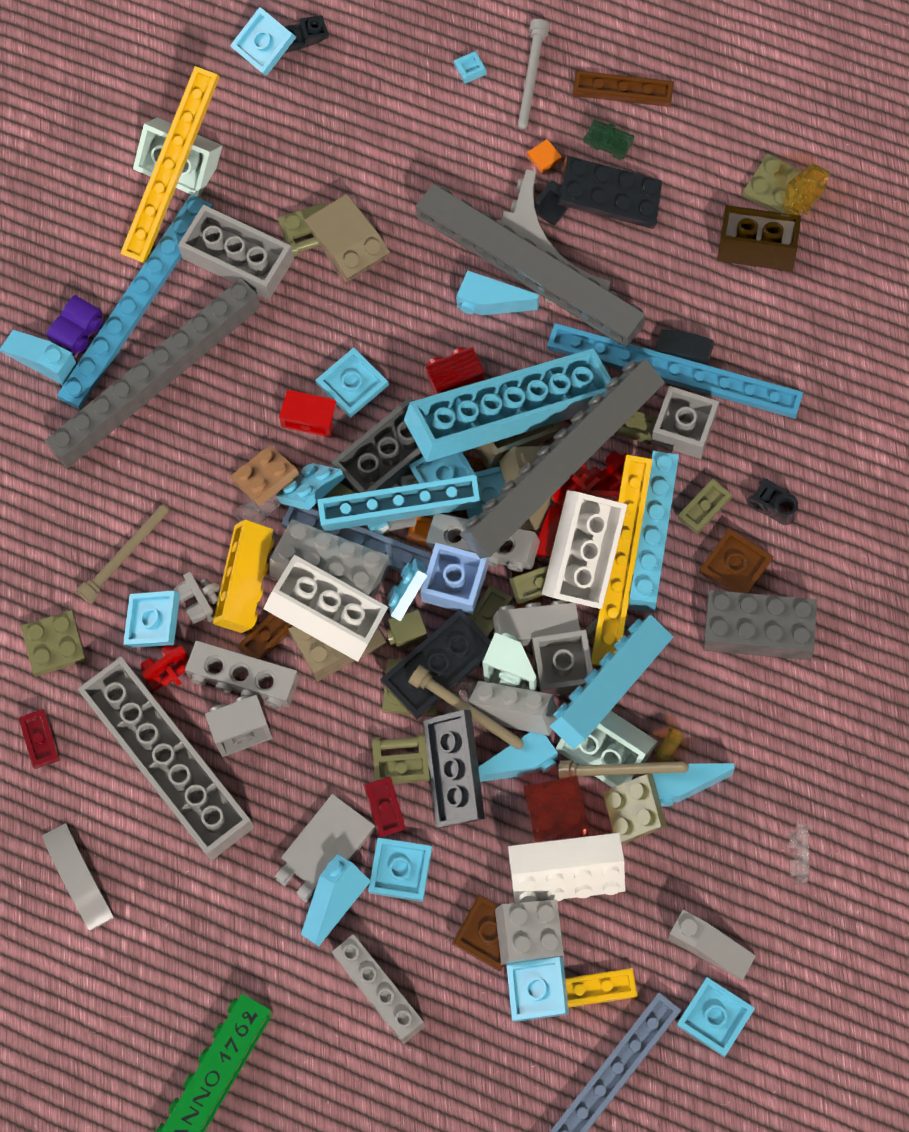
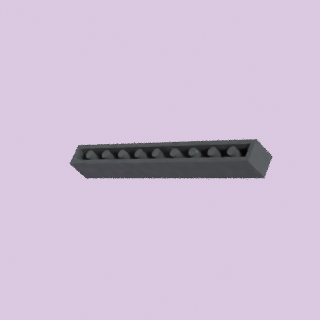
[416,184,645,348]
[45,278,261,469]
[460,359,665,559]

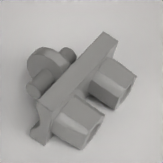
[174,572,221,624]

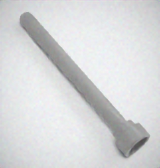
[518,19,550,130]

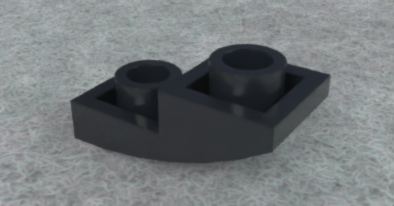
[284,15,329,53]
[654,329,714,364]

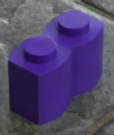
[46,295,103,356]

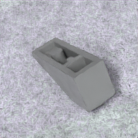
[668,910,756,981]

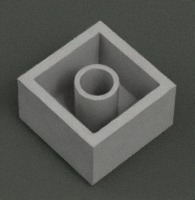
[652,386,719,459]
[532,630,593,695]
[205,695,273,757]
[495,900,564,965]

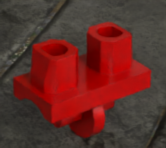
[589,451,628,491]
[550,464,600,509]
[140,645,189,692]

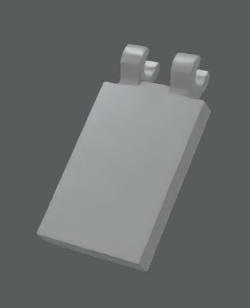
[275,794,376,903]

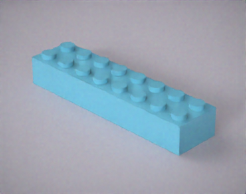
[404,348,612,462]

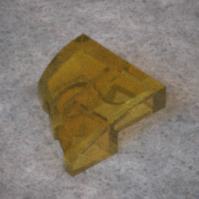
[784,163,830,215]

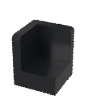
[534,180,569,226]

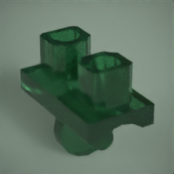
[583,119,635,160]

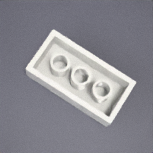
[542,490,627,609]
[263,554,388,662]
[508,833,625,903]

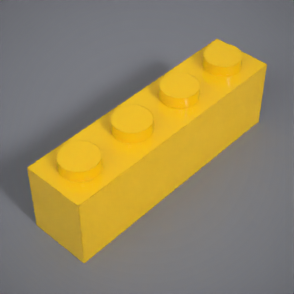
[212,520,274,633]

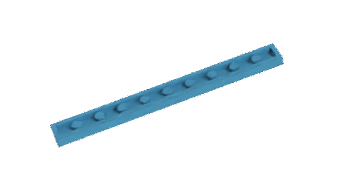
[57,194,213,410]
[547,323,803,419]

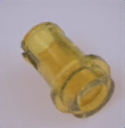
[654,728,684,762]

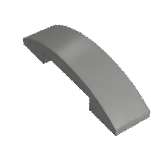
[42,823,114,931]

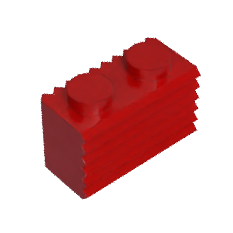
[425,346,485,395]

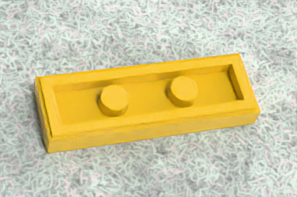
[565,968,637,1008]

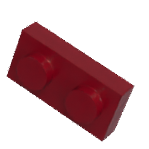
[18,709,60,769]
[363,776,406,837]

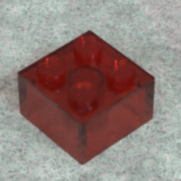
[523,776,589,843]

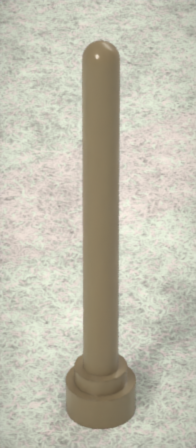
[76,504,169,604]
[408,664,524,749]
[558,760,689,782]

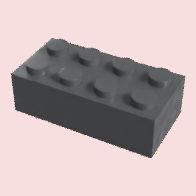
[331,396,423,493]
[703,590,817,660]

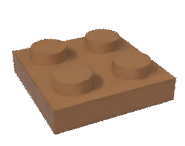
[230,445,300,506]

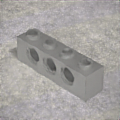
[426,514,540,572]
[185,641,300,709]
[332,934,425,1045]

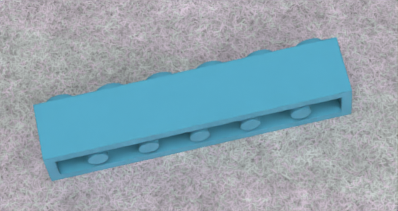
[628,451,679,613]
[317,475,482,531]
[549,614,674,749]

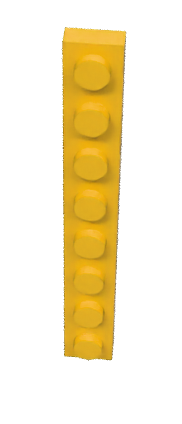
[120,66,220,264]
[591,455,653,667]

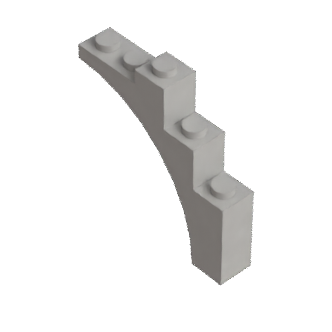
[497,169,611,304]

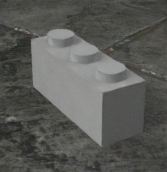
[493,600,580,646]
[468,681,557,736]

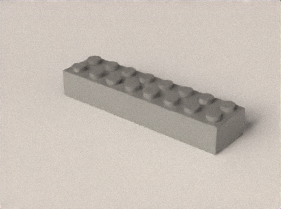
[78,657,254,861]

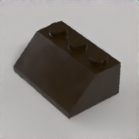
[717,205,801,272]

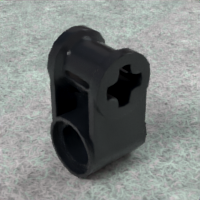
[746,478,798,525]

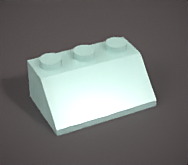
[133,117,223,197]
[483,633,536,691]
[556,711,658,788]

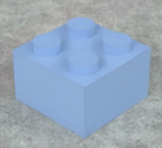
[420,543,488,615]

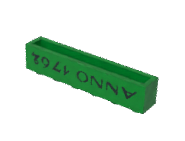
[155,994,273,1132]

